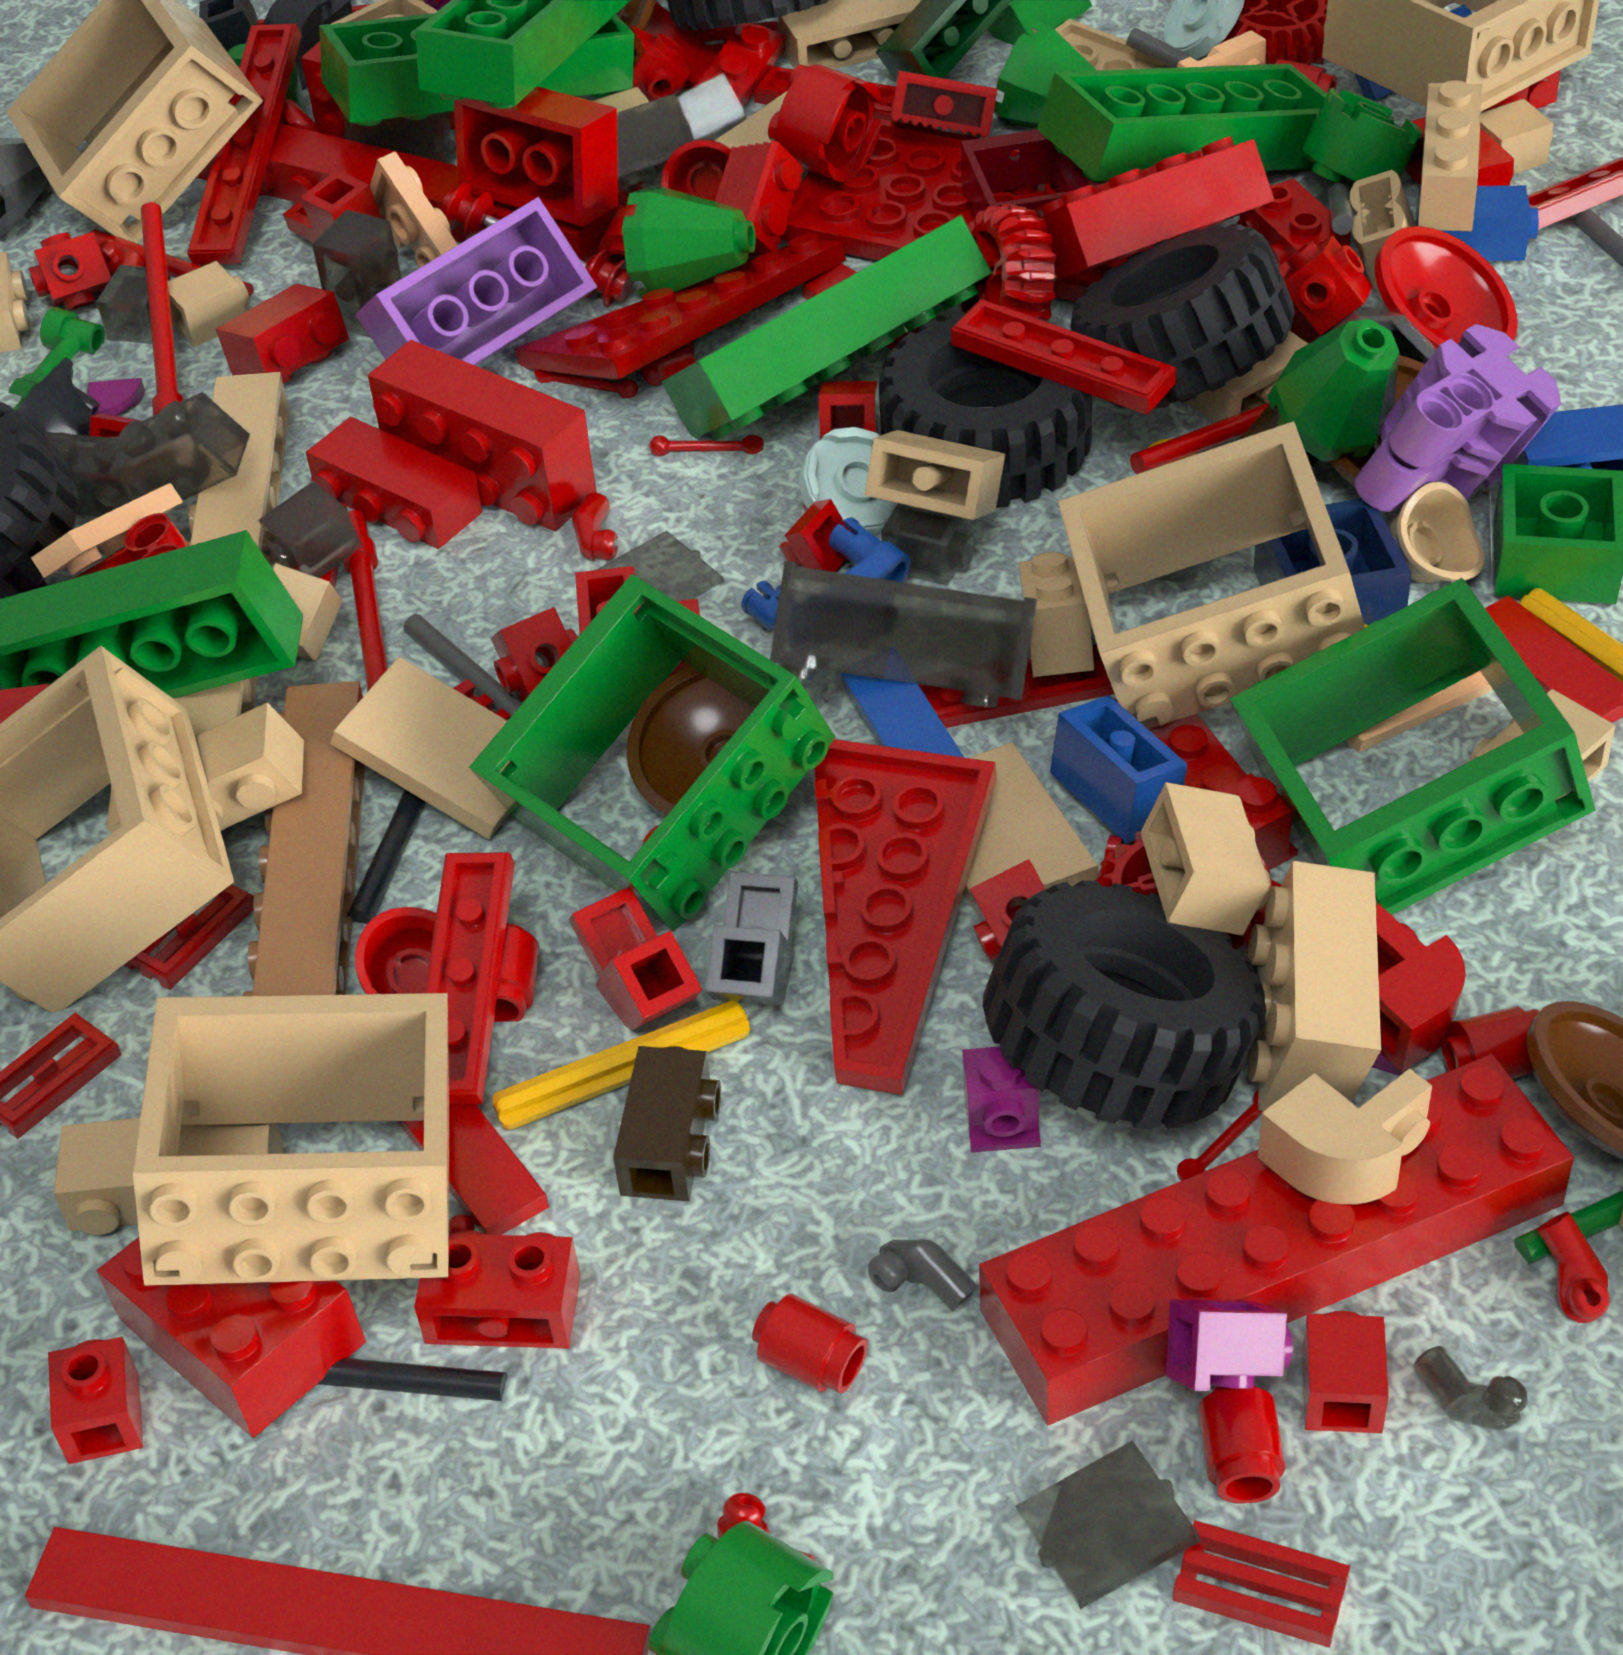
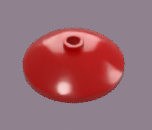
[1374,226,1518,349]

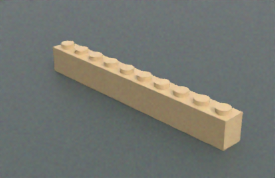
[174,372,290,736]

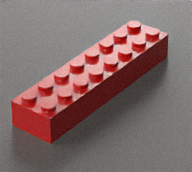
[979,1054,1574,1426]

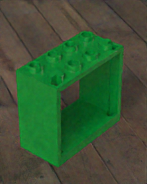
[469,574,836,932]
[1230,578,1596,915]

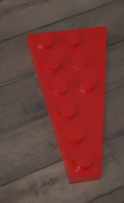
[514,234,846,379]
[814,739,997,1095]

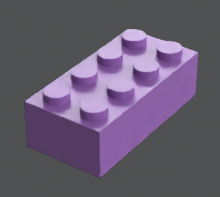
[355,197,597,366]

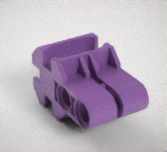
[1354,324,1562,512]

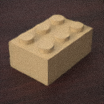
[1247,861,1381,1111]

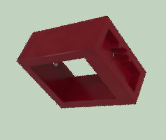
[961,129,1089,217]

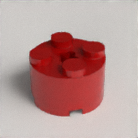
[768,64,882,182]

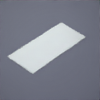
[1489,494,1492,586]

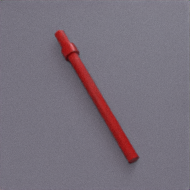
[140,202,186,457]
[342,510,388,692]

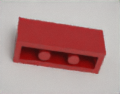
[306,416,483,550]

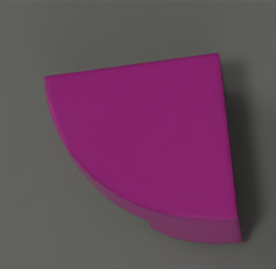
[87,378,145,416]

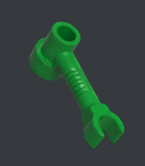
[8,307,105,411]

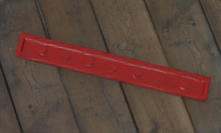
[25,1527,651,1655]

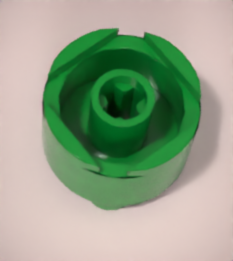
[1302,88,1424,183]
[648,1521,834,1655]

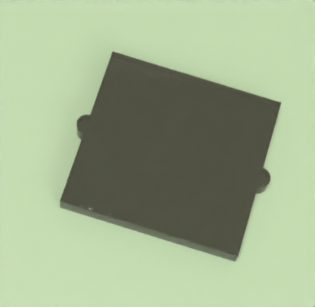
[596,530,724,601]
[1015,1441,1200,1610]

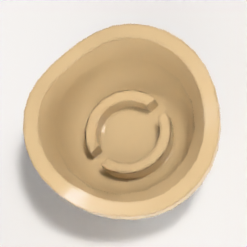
[1389,482,1485,584]

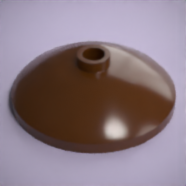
[627,666,755,818]
[1527,1001,1623,1159]

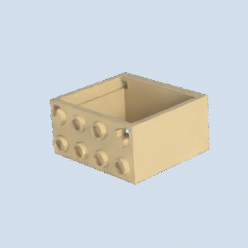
[6,0,263,243]
[1322,0,1600,112]
[1058,421,1365,729]
[0,646,234,1013]
[133,993,449,1285]

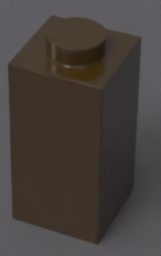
[613,1046,721,1201]

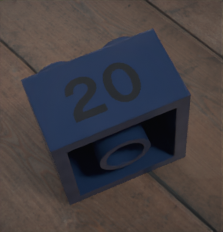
[1253,498,1412,625]

